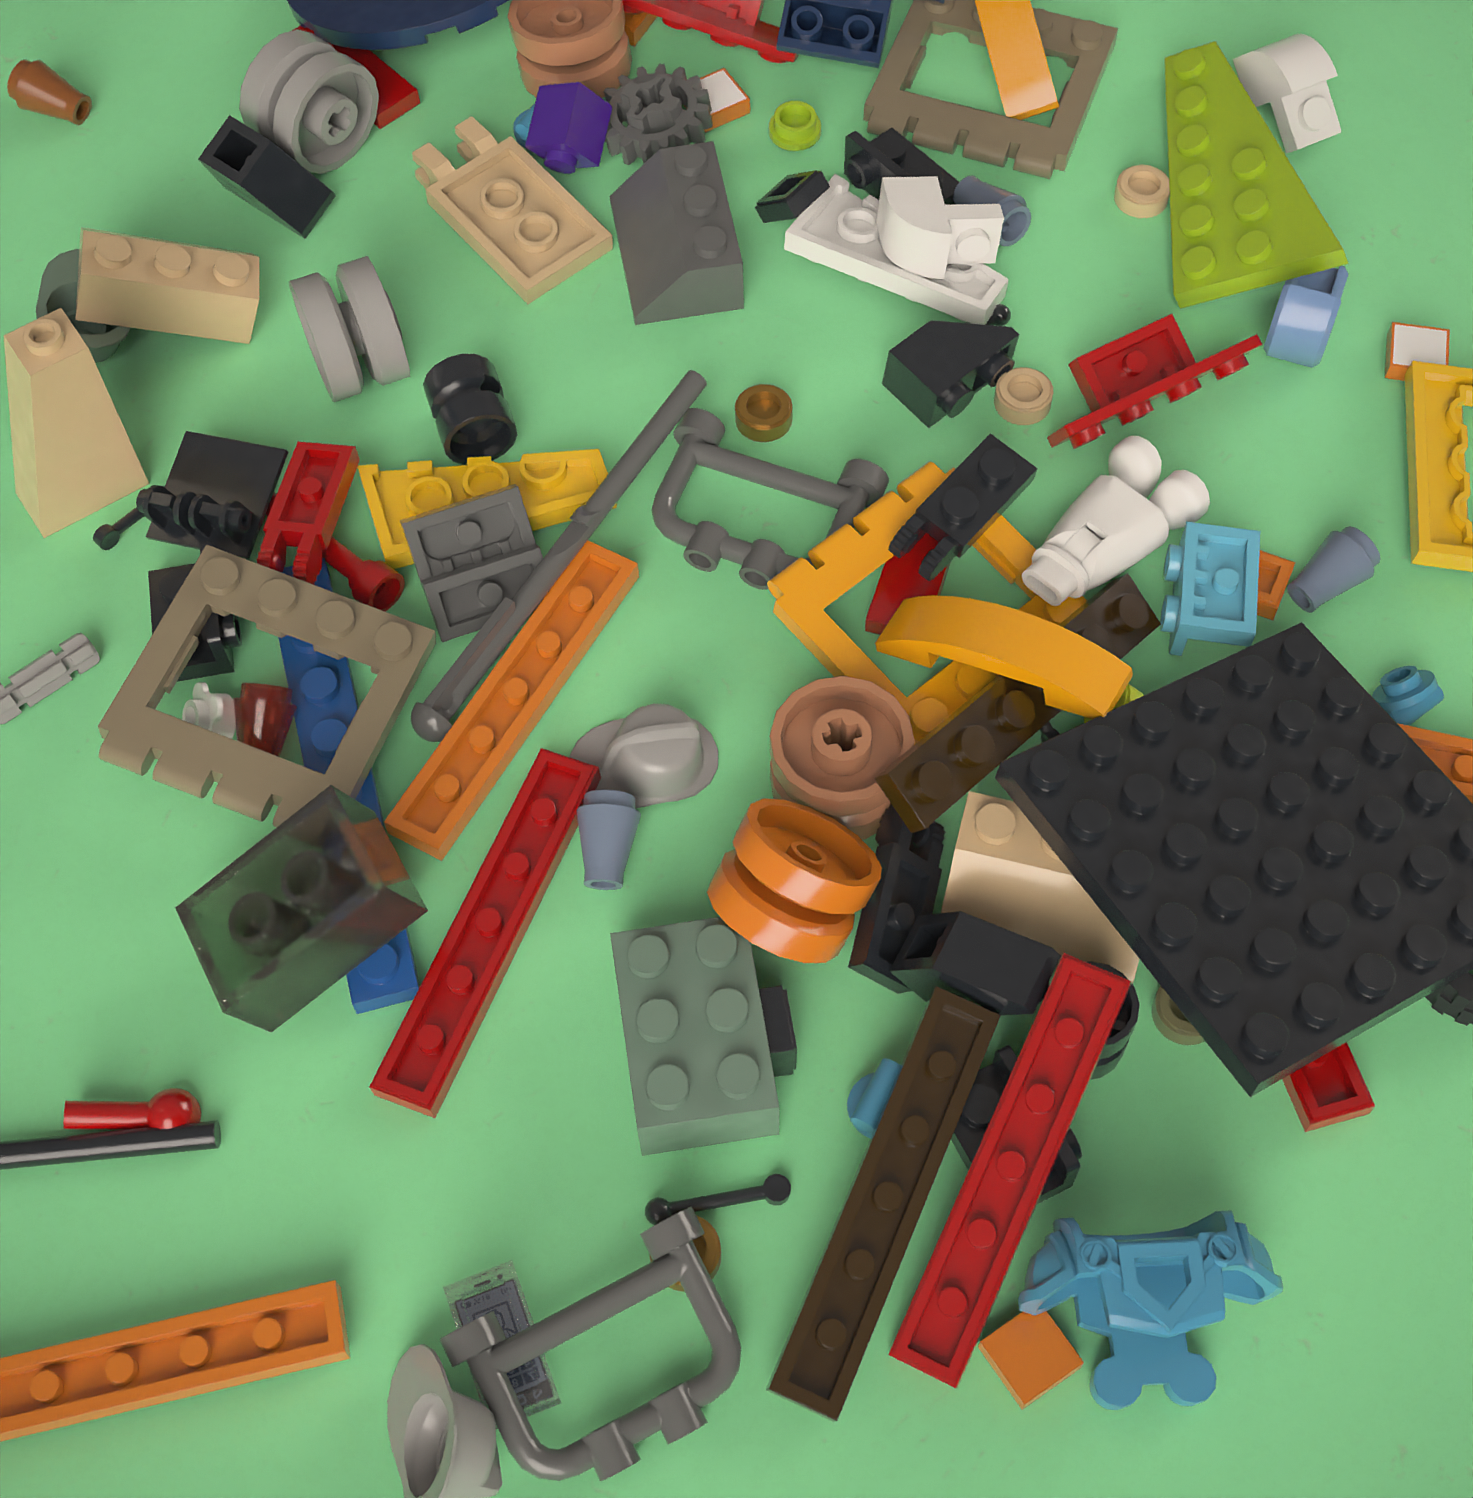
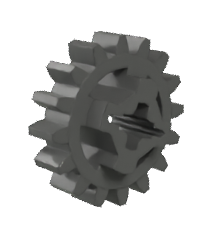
[604,64,712,165]

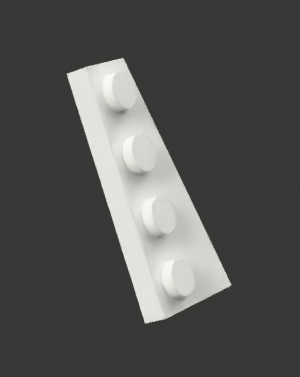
[784,174,1009,325]

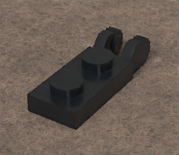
[888,433,1038,581]
[848,804,946,994]

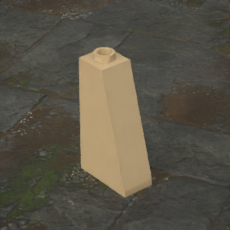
[4,308,149,538]

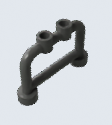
[652,408,889,590]
[440,1207,742,1482]

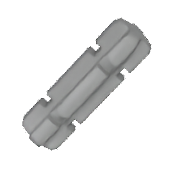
[0,633,100,725]

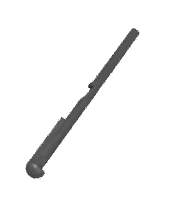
[411,370,707,742]

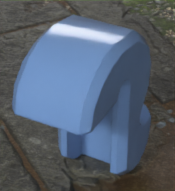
[1263,266,1349,368]

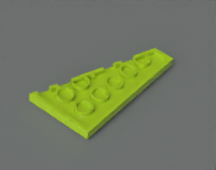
[1164,41,1349,309]

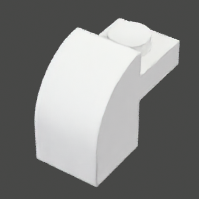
[1233,34,1342,154]
[876,176,1004,279]

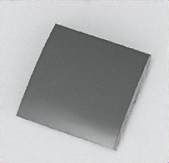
[400,484,549,642]

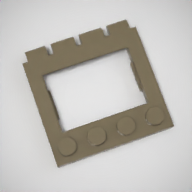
[864,0,1118,179]
[98,545,436,843]

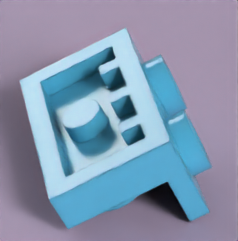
[1160,522,1260,656]

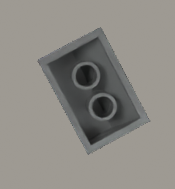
[610,141,744,325]

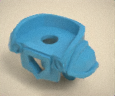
[1018,1210,1283,1410]

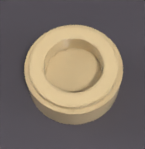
[1114,165,1170,218]
[994,367,1053,425]

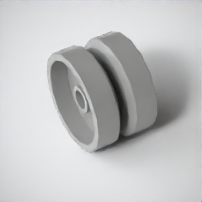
[239,29,379,174]
[288,256,410,402]

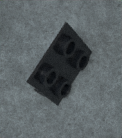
[136,431,288,560]

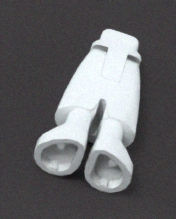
[1022,436,1210,606]

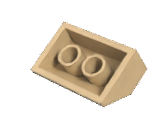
[75,227,259,344]
[941,791,1139,985]

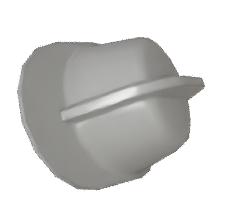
[569,704,718,809]
[387,1344,502,1498]

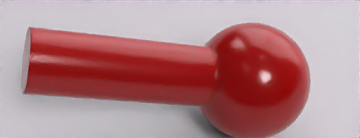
[63,1088,201,1129]

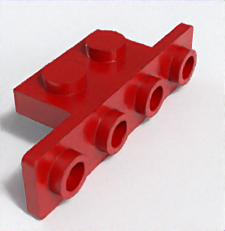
[622,0,799,63]
[1047,314,1263,449]

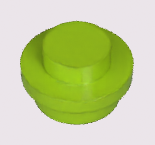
[769,101,821,151]

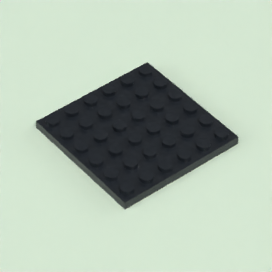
[995,622,1473,1097]

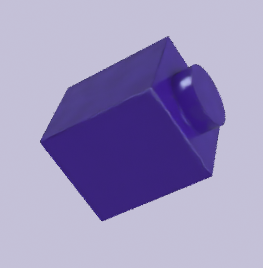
[525,82,613,174]

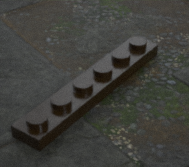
[874,573,1161,833]
[766,986,1001,1422]

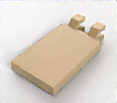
[412,116,613,304]

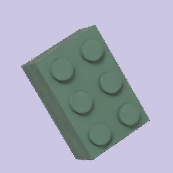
[610,917,779,1156]

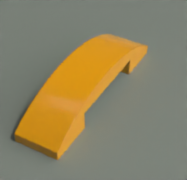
[975,0,1059,120]
[875,595,1133,719]

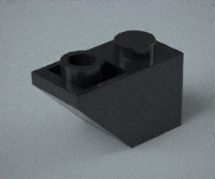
[198,115,336,239]
[882,320,1020,428]
[890,911,1061,1015]

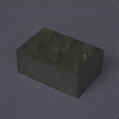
[175,785,428,1033]

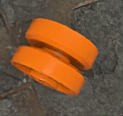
[707,798,882,963]

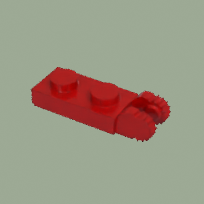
[256,441,360,585]

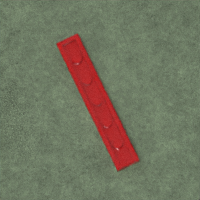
[369,748,602,1118]
[888,953,1131,1388]

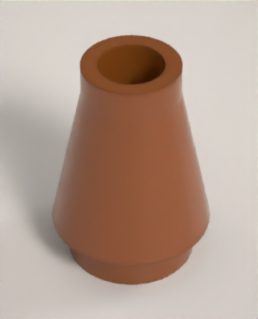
[7,59,92,125]

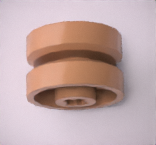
[507,0,632,98]
[770,676,914,840]

